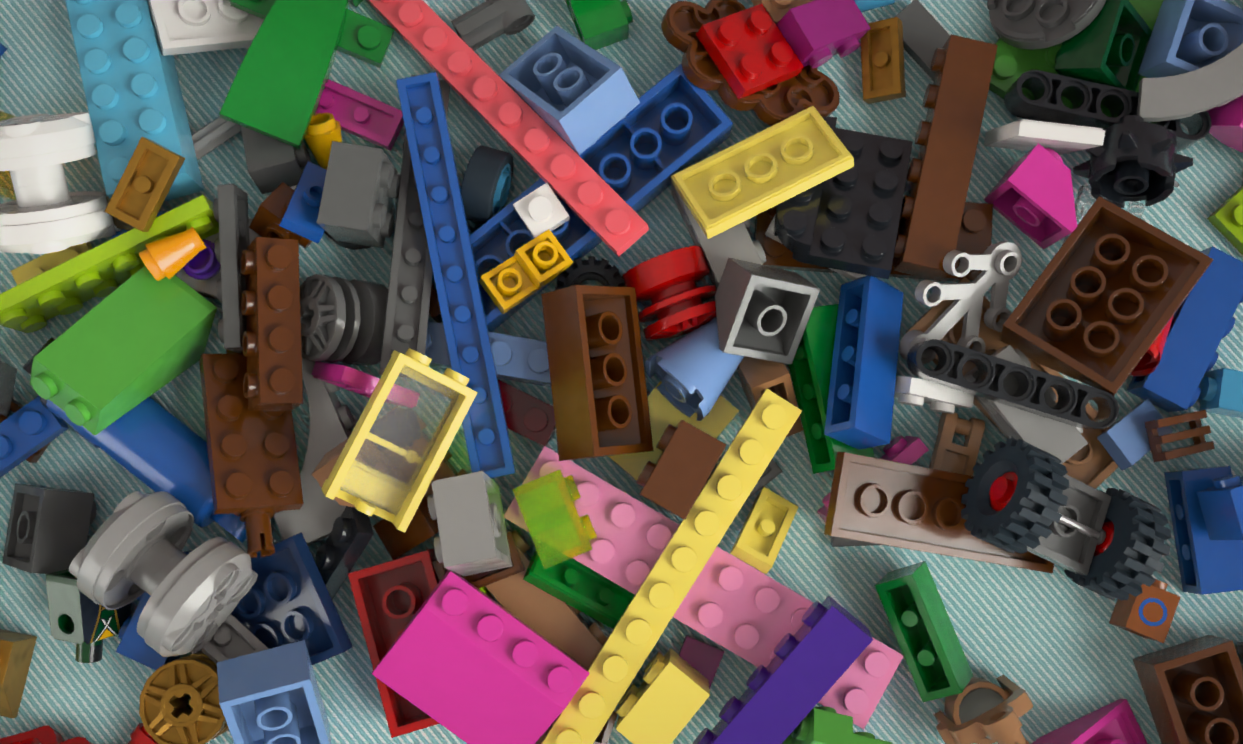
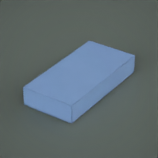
[1097,399,1173,471]

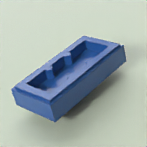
[279,161,327,244]

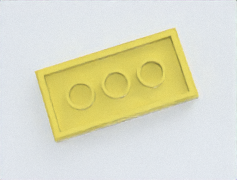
[671,106,854,239]

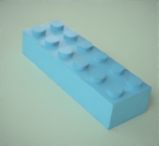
[65,0,204,202]

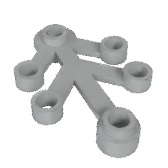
[899,241,1022,365]

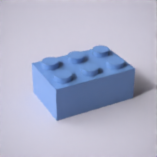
[498,26,640,155]
[217,640,332,744]

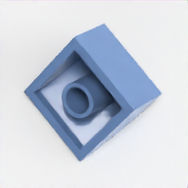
[1138,0,1243,78]

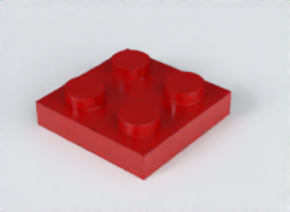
[696,3,804,100]

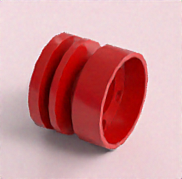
[623,245,717,341]

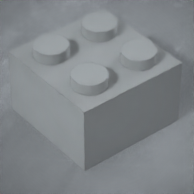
[427,471,512,576]

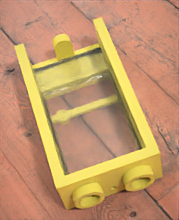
[321,348,478,533]

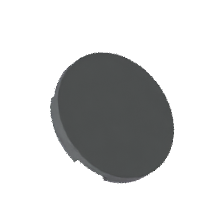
[987,0,1106,50]

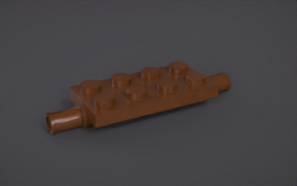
[199,349,304,558]

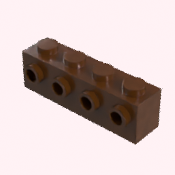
[241,237,303,411]

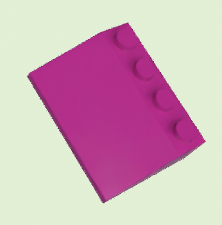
[371,570,590,744]

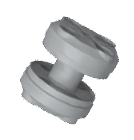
[69,491,258,657]

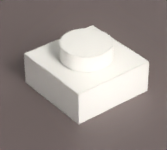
[513,183,570,238]

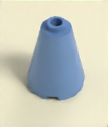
[644,317,744,421]

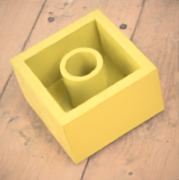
[616,648,710,744]

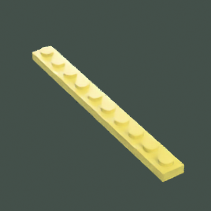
[541,389,802,744]

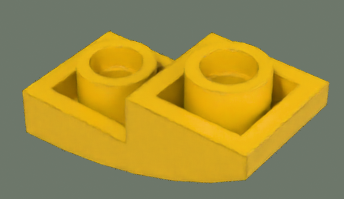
[479,229,573,314]

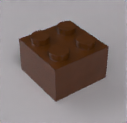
[636,420,726,519]

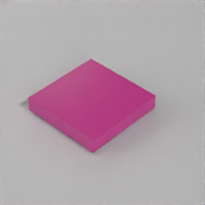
[311,362,420,408]

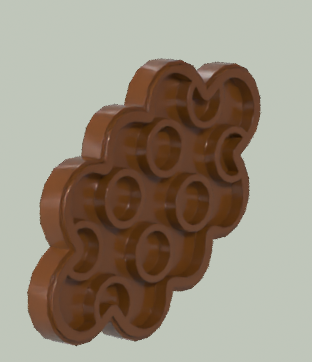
[661,0,840,126]

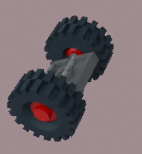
[961,438,1171,601]

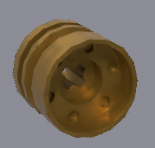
[139,651,229,744]

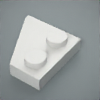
[894,376,974,414]

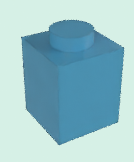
[1199,368,1243,419]

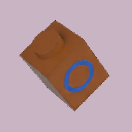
[1109,578,1181,643]

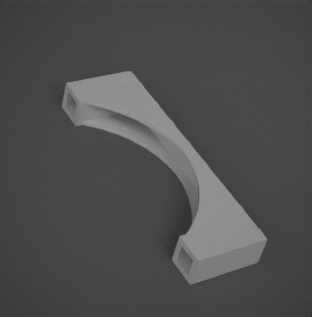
[175,218,375,546]

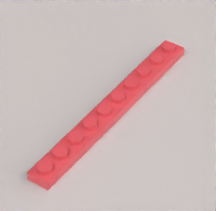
[366,0,649,257]

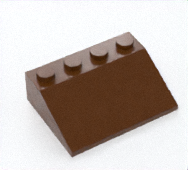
[1001,196,1214,396]

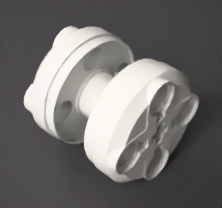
[0,112,116,254]

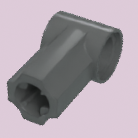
[451,0,535,51]

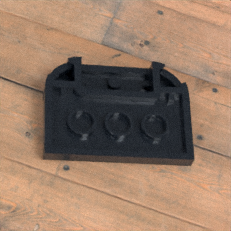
[774,117,913,279]

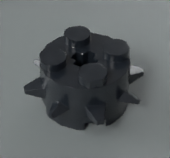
[1073,115,1193,208]

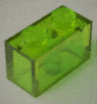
[512,470,597,569]

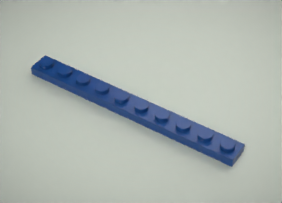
[396,72,516,479]

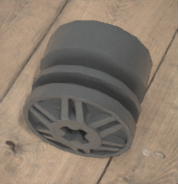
[300,274,388,366]

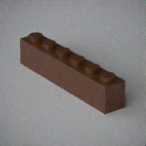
[894,34,998,281]

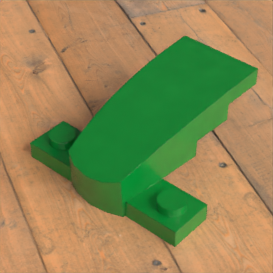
[219,0,394,149]

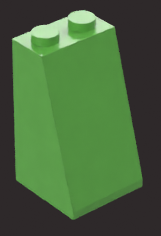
[30,265,217,436]

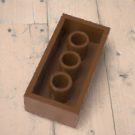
[1133,635,1243,744]

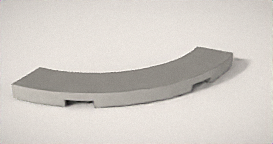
[1137,43,1243,122]

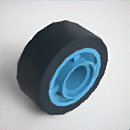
[461,145,514,224]

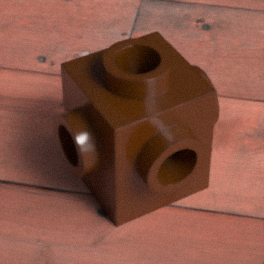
[249,182,312,249]

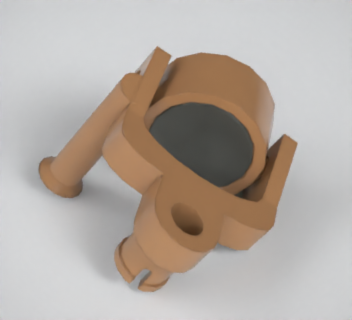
[934,675,1033,744]

